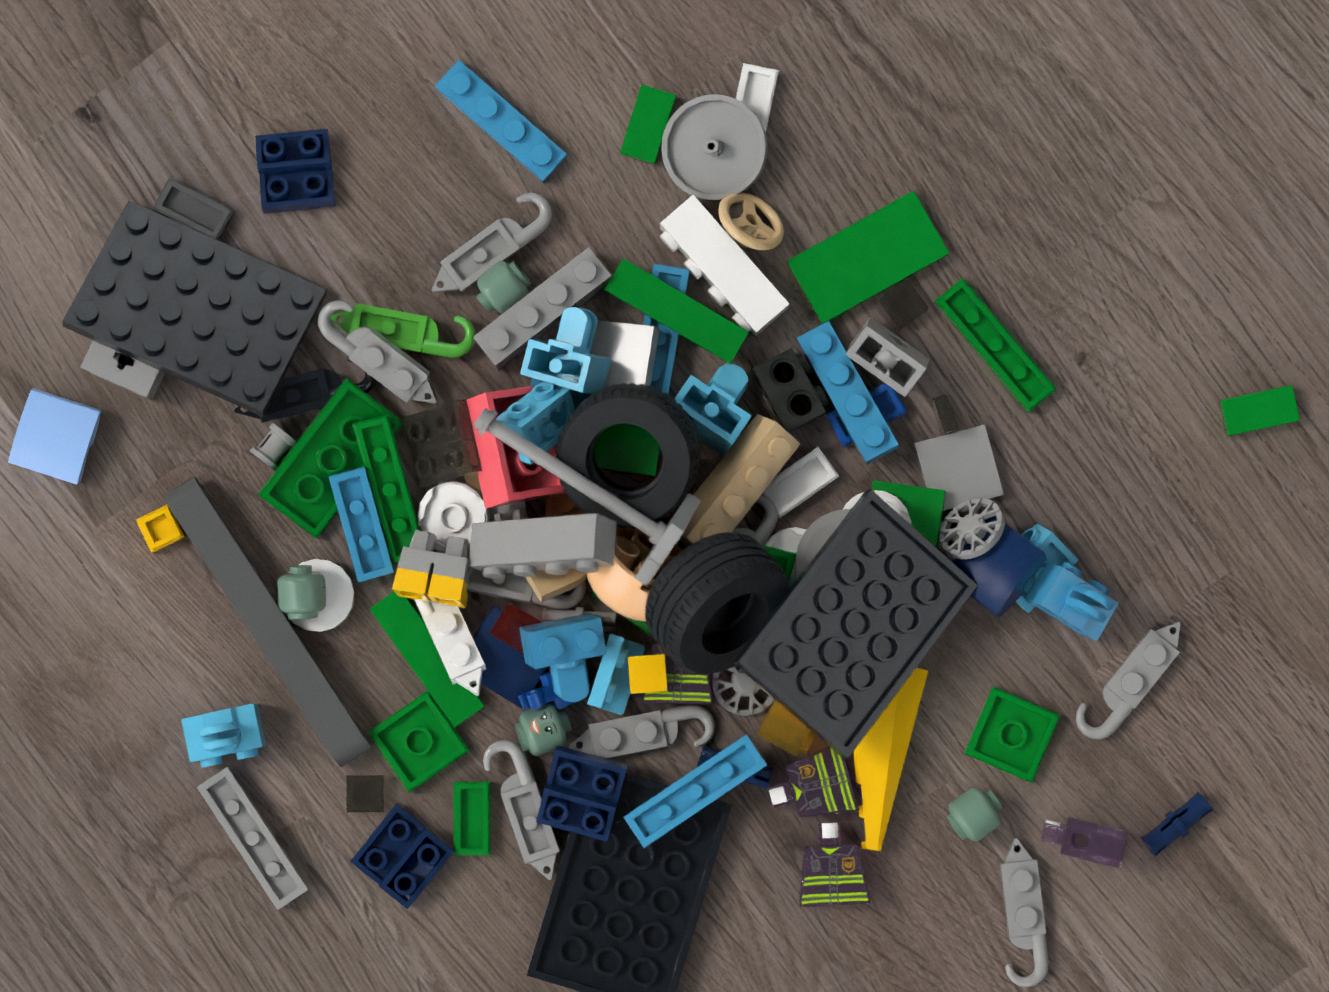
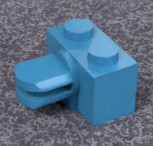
[1025,561,1119,641]
[519,613,607,702]

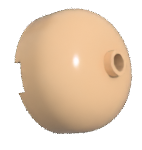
[586,527,683,622]

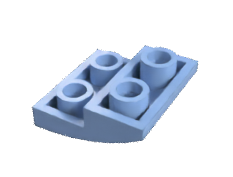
[8,388,102,485]

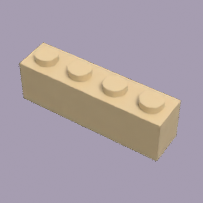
[679,414,800,546]

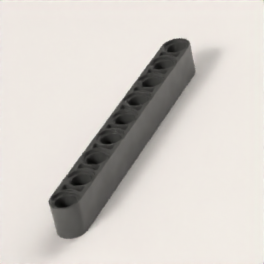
[163,476,372,768]

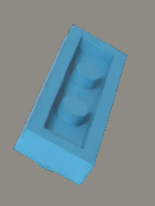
[328,466,394,583]

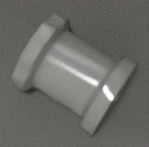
[250,423,297,471]

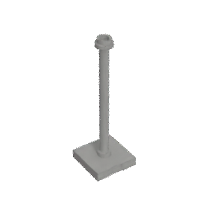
[473,408,701,586]

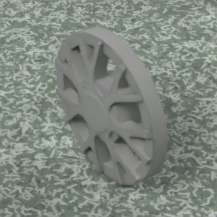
[939,498,1005,559]
[711,666,775,716]

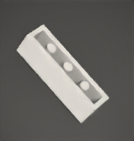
[660,195,789,337]

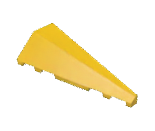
[853,667,928,851]

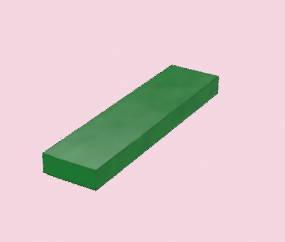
[604,258,749,365]
[934,278,1056,413]
[352,414,421,564]
[369,591,485,728]

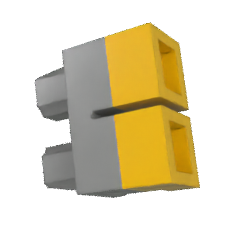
[392,530,473,608]

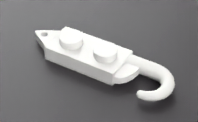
[414,599,486,696]

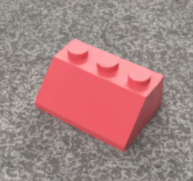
[462,385,564,509]

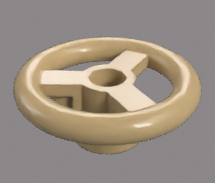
[718,192,784,250]

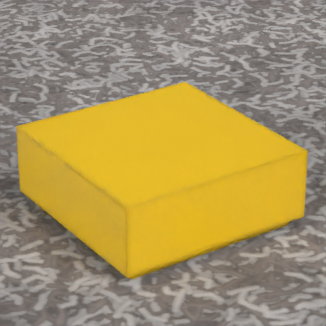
[136,505,186,553]
[628,654,668,694]

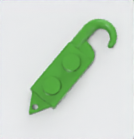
[330,303,476,358]

